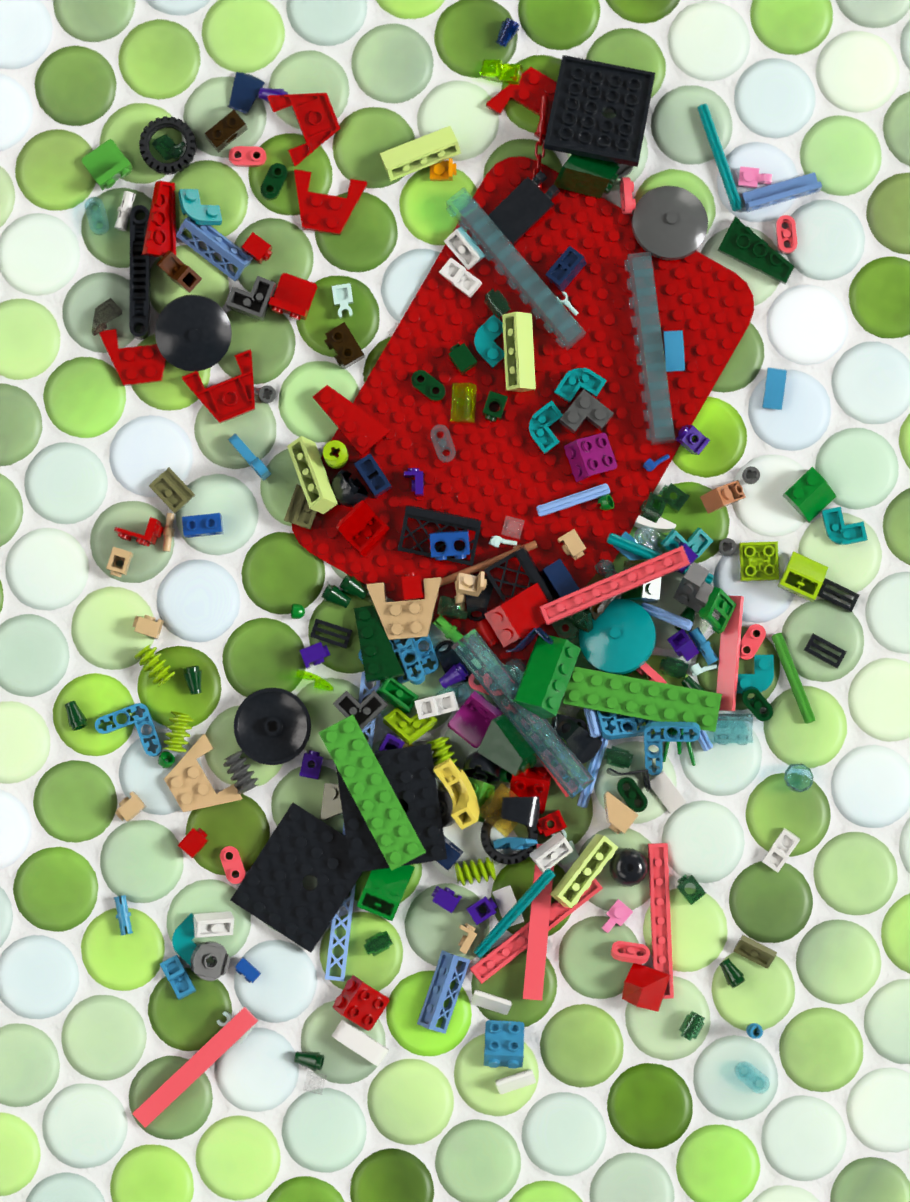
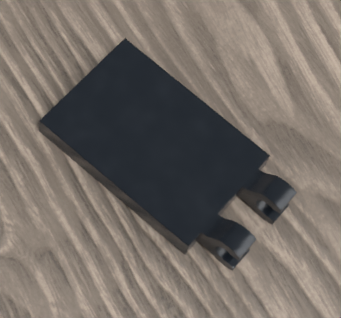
[487,171,560,244]

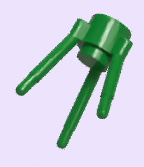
[663,728,696,766]

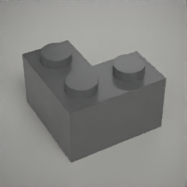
[226,276,277,322]
[559,390,614,434]
[673,562,714,614]
[333,690,388,731]

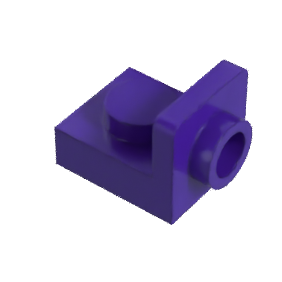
[404,468,424,496]

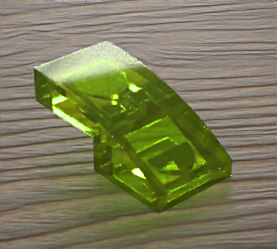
[479,59,523,84]
[296,669,334,692]

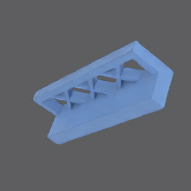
[742,172,822,212]
[176,217,253,282]
[417,950,470,1034]

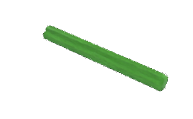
[771,633,815,724]

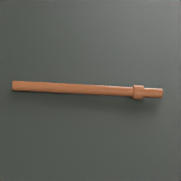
[440,540,538,587]

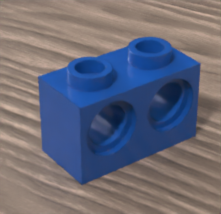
[182,513,224,538]
[429,530,470,560]

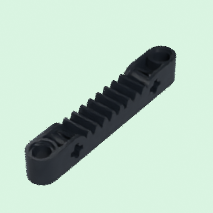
[129,205,150,340]

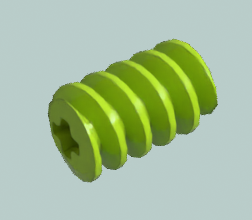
[323,440,348,469]
[134,644,175,687]
[163,711,194,753]
[426,737,460,769]
[455,857,496,886]

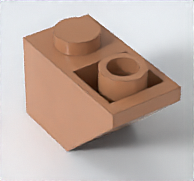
[700,480,746,514]

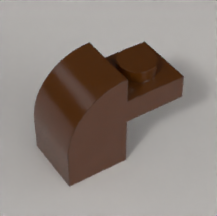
[156,250,202,293]

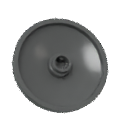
[632,186,708,260]

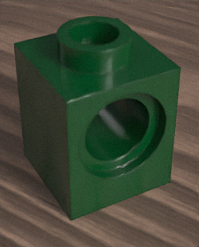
[448,343,477,375]
[482,391,508,422]

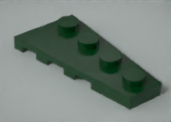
[718,216,795,284]
[354,605,404,683]

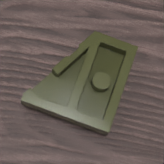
[320,783,343,820]

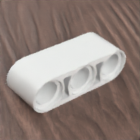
[331,1019,389,1067]

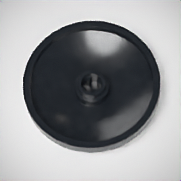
[155,294,232,371]
[234,688,311,765]

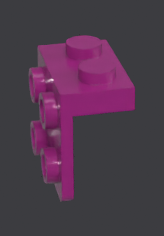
[564,433,617,482]
[448,690,503,748]

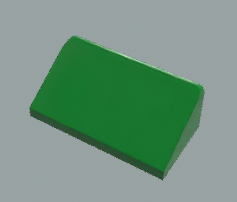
[376,678,419,714]

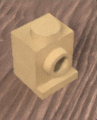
[557,529,586,560]
[106,547,133,578]
[133,615,164,639]
[115,792,147,821]

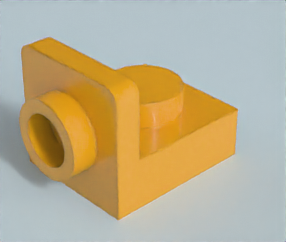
[430,158,456,181]

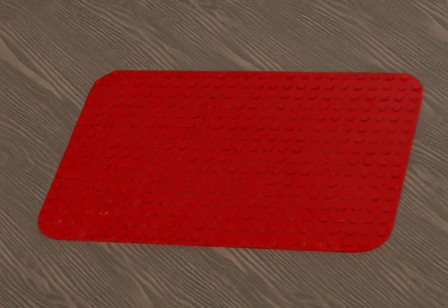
[292,156,754,672]

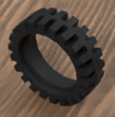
[139,116,196,175]
[481,808,538,864]

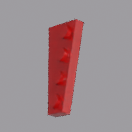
[142,181,176,258]
[313,385,391,456]

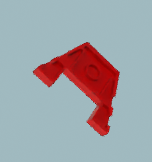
[486,67,557,142]
[267,93,341,166]
[294,169,367,235]
[99,329,166,386]
[182,349,255,424]

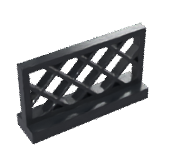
[398,505,482,566]
[484,546,556,602]

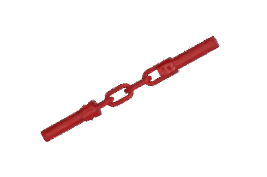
[532,96,549,189]

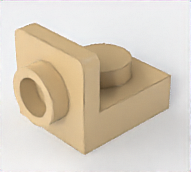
[456,571,487,597]
[458,923,478,954]

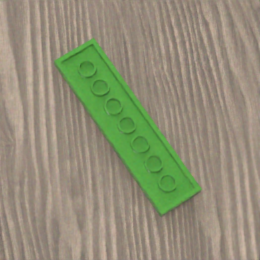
[563,667,722,733]
[319,714,426,871]

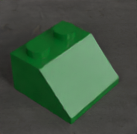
[782,467,836,523]

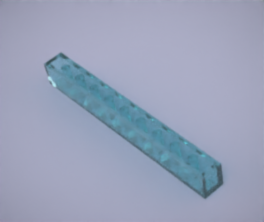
[446,187,586,350]
[624,251,675,445]
[451,629,594,798]

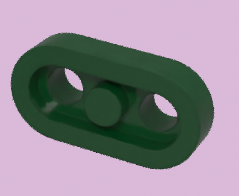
[260,163,288,200]
[411,370,445,402]
[742,687,773,721]
[617,777,648,812]

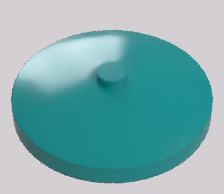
[579,599,656,675]

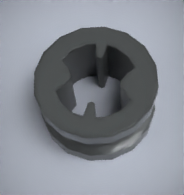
[259,385,276,404]
[742,466,760,484]
[719,538,736,556]

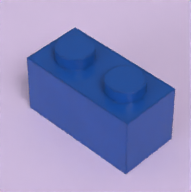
[235,957,261,983]

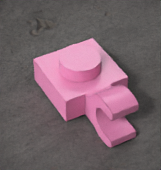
[738,166,772,189]
[602,899,633,933]

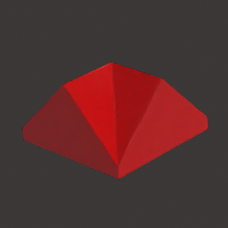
[622,963,671,1012]

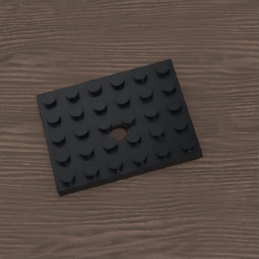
[543,55,655,167]
[336,744,447,873]
[230,802,363,953]

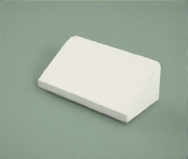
[444,227,485,270]
[650,771,687,814]
[529,832,574,873]
[492,885,524,927]
[193,911,234,938]
[471,990,512,1015]
[495,1069,536,1094]

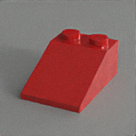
[484,582,549,647]

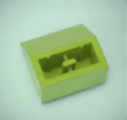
[777,551,828,602]

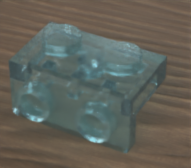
[713,714,753,745]

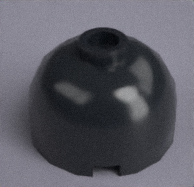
[331,469,368,507]
[462,751,501,784]
[609,848,648,887]

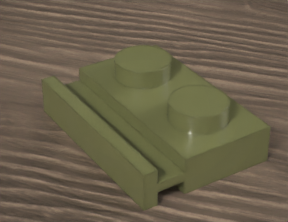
[149,467,196,514]
[284,484,317,530]

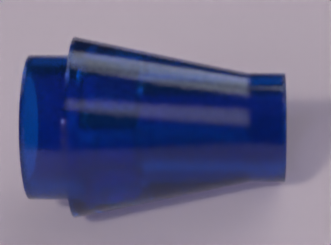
[496,18,520,48]

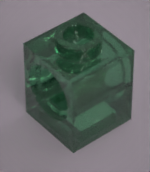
[675,874,706,905]

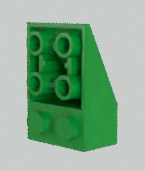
[357,865,415,921]

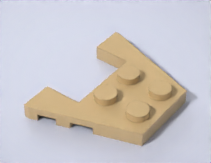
[366,577,442,640]
[164,734,243,812]

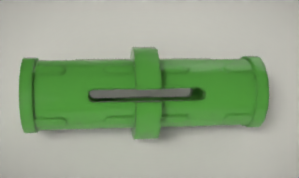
[432,615,469,649]

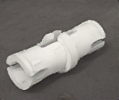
[114,191,136,231]

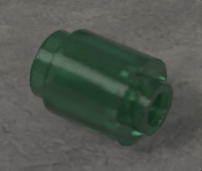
[484,289,511,318]
[659,656,689,679]
[603,745,633,769]
[363,931,393,957]
[679,1011,705,1041]

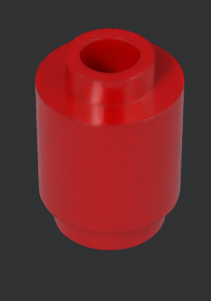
[475,618,500,648]

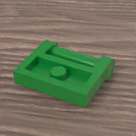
[699,587,737,634]

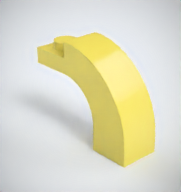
[433,758,479,830]

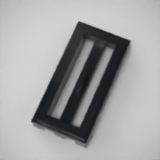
[817,578,859,612]
[310,619,352,649]
[804,633,847,669]

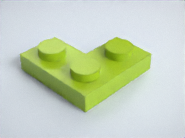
[383,708,437,745]

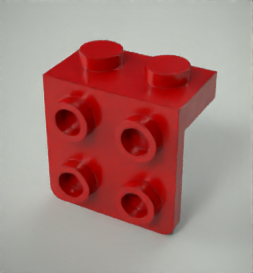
[268,273,317,321]
[336,500,390,555]
[114,517,163,547]
[508,767,551,814]
[332,975,390,1031]

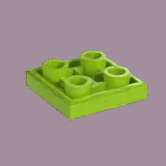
[739,542,779,581]

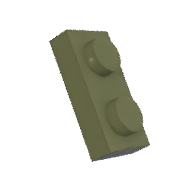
[733,935,777,969]

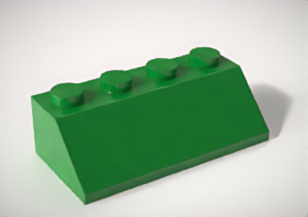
[513,635,581,719]

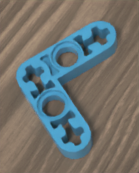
[228,433,271,481]
[397,635,439,684]
[358,638,426,685]
[95,703,162,757]
[596,710,655,740]
[644,722,701,776]

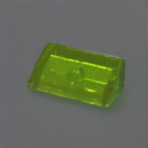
[451,383,476,422]

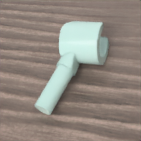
[556,291,578,316]
[489,536,517,548]
[689,663,717,676]

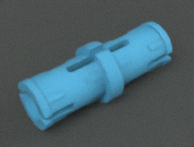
[688,627,719,666]
[114,895,133,935]
[746,1023,763,1039]

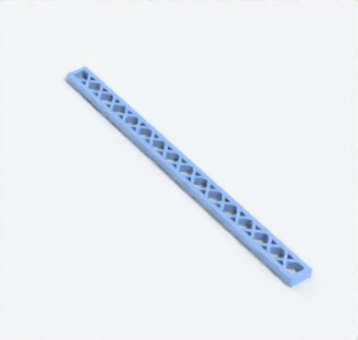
[325,672,381,982]

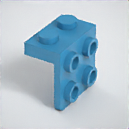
[484,1020,524,1069]

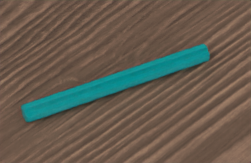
[697,104,743,211]
[607,533,714,584]
[474,868,555,958]

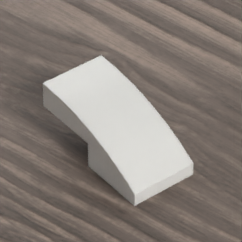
[439,258,482,298]
[634,515,676,533]
[414,691,459,720]
[762,828,800,872]

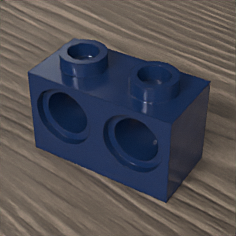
[354,454,392,498]

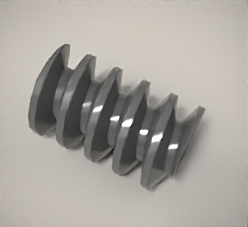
[223,750,258,794]

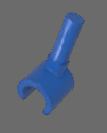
[643,454,670,472]

